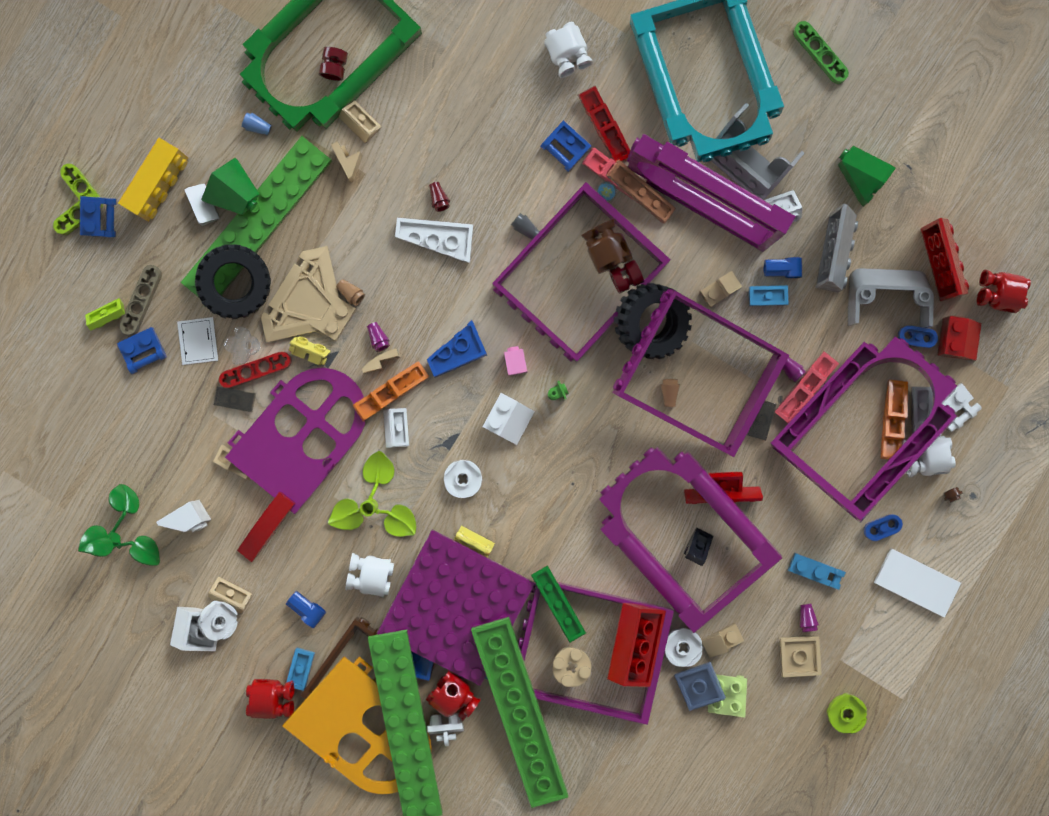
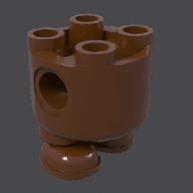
[581,219,633,274]

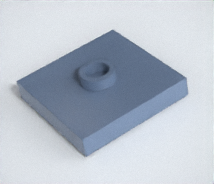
[674,662,726,711]

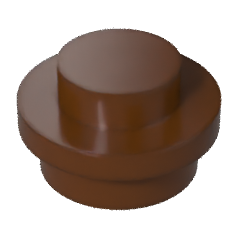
[944,487,963,503]

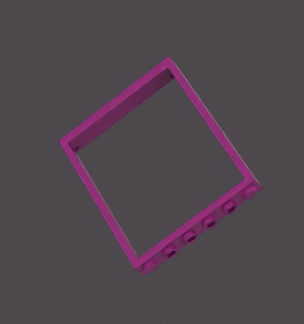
[492,182,671,363]
[612,289,790,457]
[518,581,674,725]

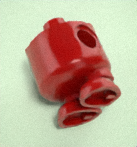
[976,269,1031,313]
[426,671,481,721]
[246,679,295,719]

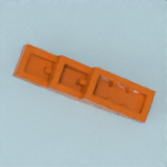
[353,361,429,422]
[881,379,908,460]

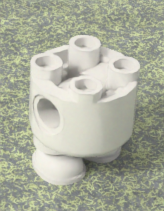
[544,22,593,78]
[902,436,956,478]
[345,553,394,598]

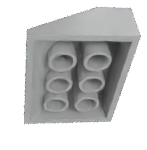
[816,204,858,293]

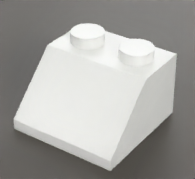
[483,393,535,445]
[156,500,211,532]
[170,607,221,651]

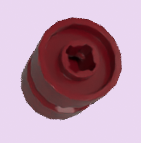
[319,47,348,81]
[609,259,644,294]

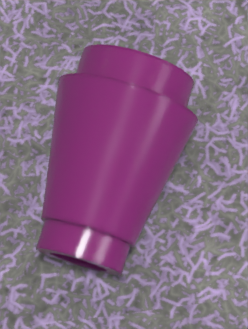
[367,322,390,352]
[782,357,806,382]
[800,604,819,632]

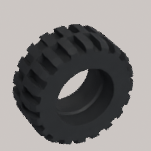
[195,244,271,319]
[614,283,692,359]

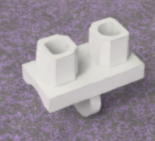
[427,713,464,746]

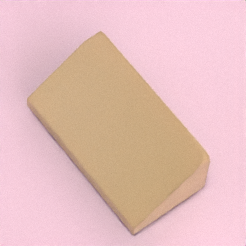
[339,100,381,143]
[208,577,252,614]

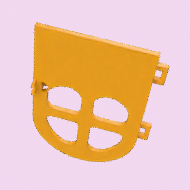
[282,656,431,794]

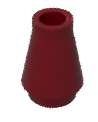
[429,182,450,212]

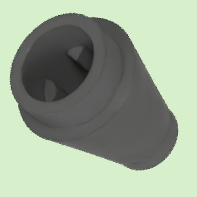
[511,213,540,240]

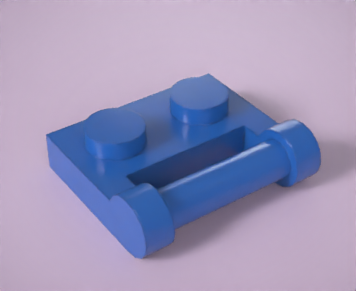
[540,120,591,172]
[80,196,116,237]
[117,327,167,374]

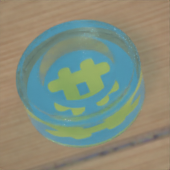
[597,182,616,202]

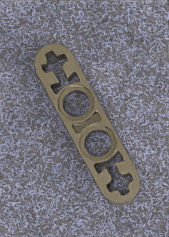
[120,265,162,335]

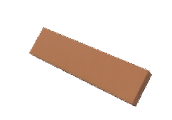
[606,160,676,223]

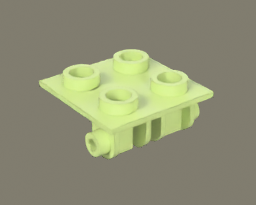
[708,674,747,718]

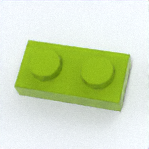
[85,298,125,331]

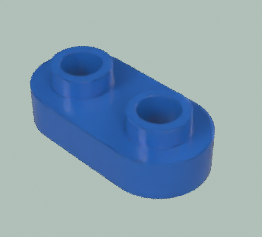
[898,325,938,348]
[864,514,903,541]

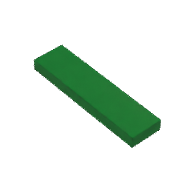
[531,565,586,643]

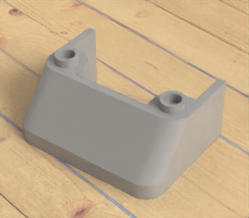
[711,103,805,200]
[848,268,934,328]

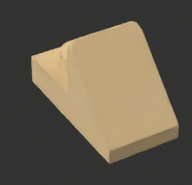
[331,141,362,182]
[700,271,742,307]
[701,623,744,658]

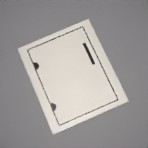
[177,317,218,365]

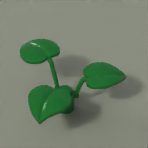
[78,484,160,566]

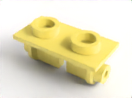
[289,336,331,366]
[454,526,495,558]

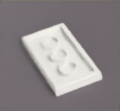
[874,548,961,618]

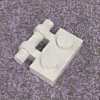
[943,383,982,432]

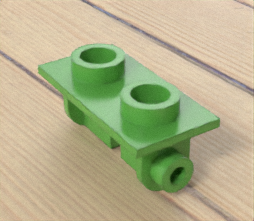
[548,381,569,400]

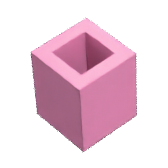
[504,346,527,376]

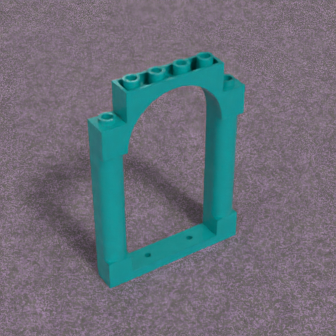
[630,0,784,163]

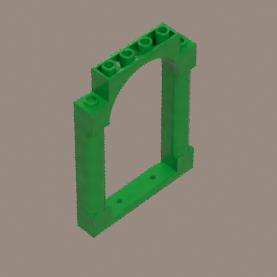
[240,0,422,132]

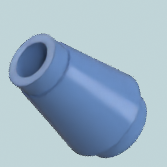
[241,113,272,136]

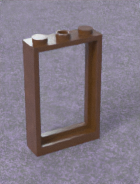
[300,617,379,699]

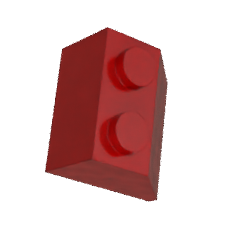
[937,316,982,361]

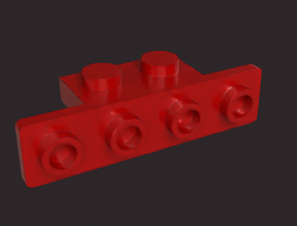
[684,472,763,504]

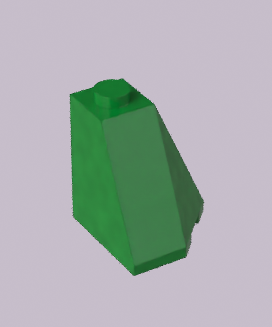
[838,146,896,207]
[201,158,259,215]

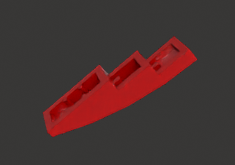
[578,86,630,161]
[237,492,296,562]

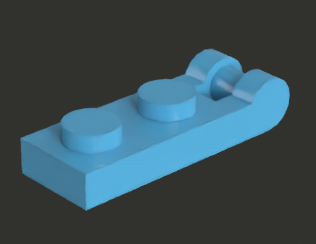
[788,553,846,590]

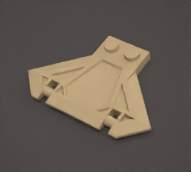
[261,246,356,342]

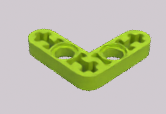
[53,164,103,235]

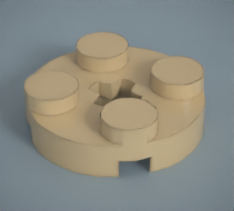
[552,647,591,687]

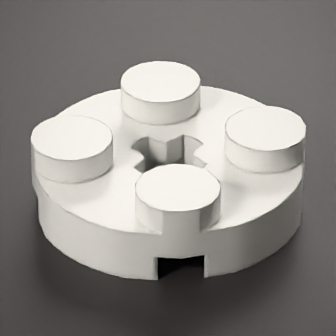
[444,460,482,498]
[197,601,238,641]
[665,627,703,667]

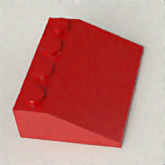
[920,218,969,302]

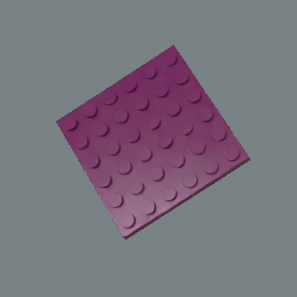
[377,529,535,686]

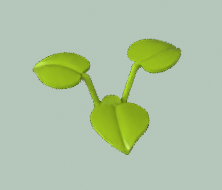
[328,451,416,537]

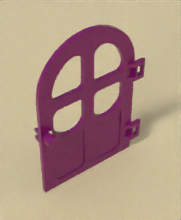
[225,368,366,514]

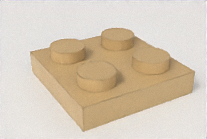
[779,635,822,677]

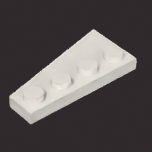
[395,218,473,263]

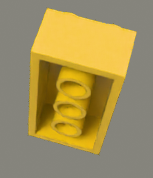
[118,137,188,222]

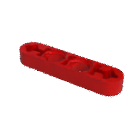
[219,352,292,388]

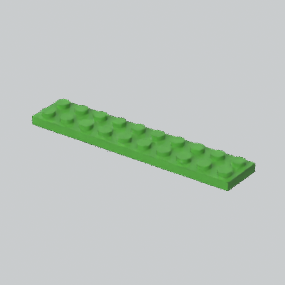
[180,136,332,296]
[471,617,568,808]
[368,630,443,816]

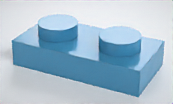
[749,285,789,306]
[286,647,315,691]

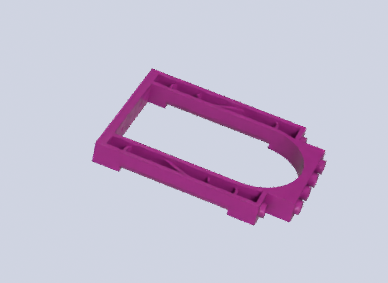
[627,134,796,252]
[771,337,957,523]
[599,446,782,633]

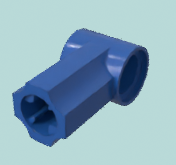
[763,257,802,279]
[286,591,326,628]

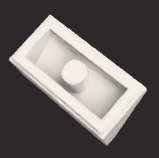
[184,184,220,226]
[383,408,409,448]

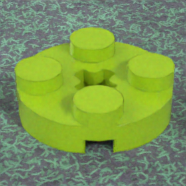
[827,693,867,734]

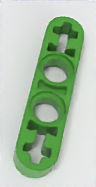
[793,21,849,84]

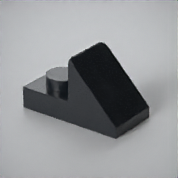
[684,527,714,566]

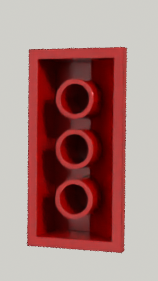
[607,603,666,687]

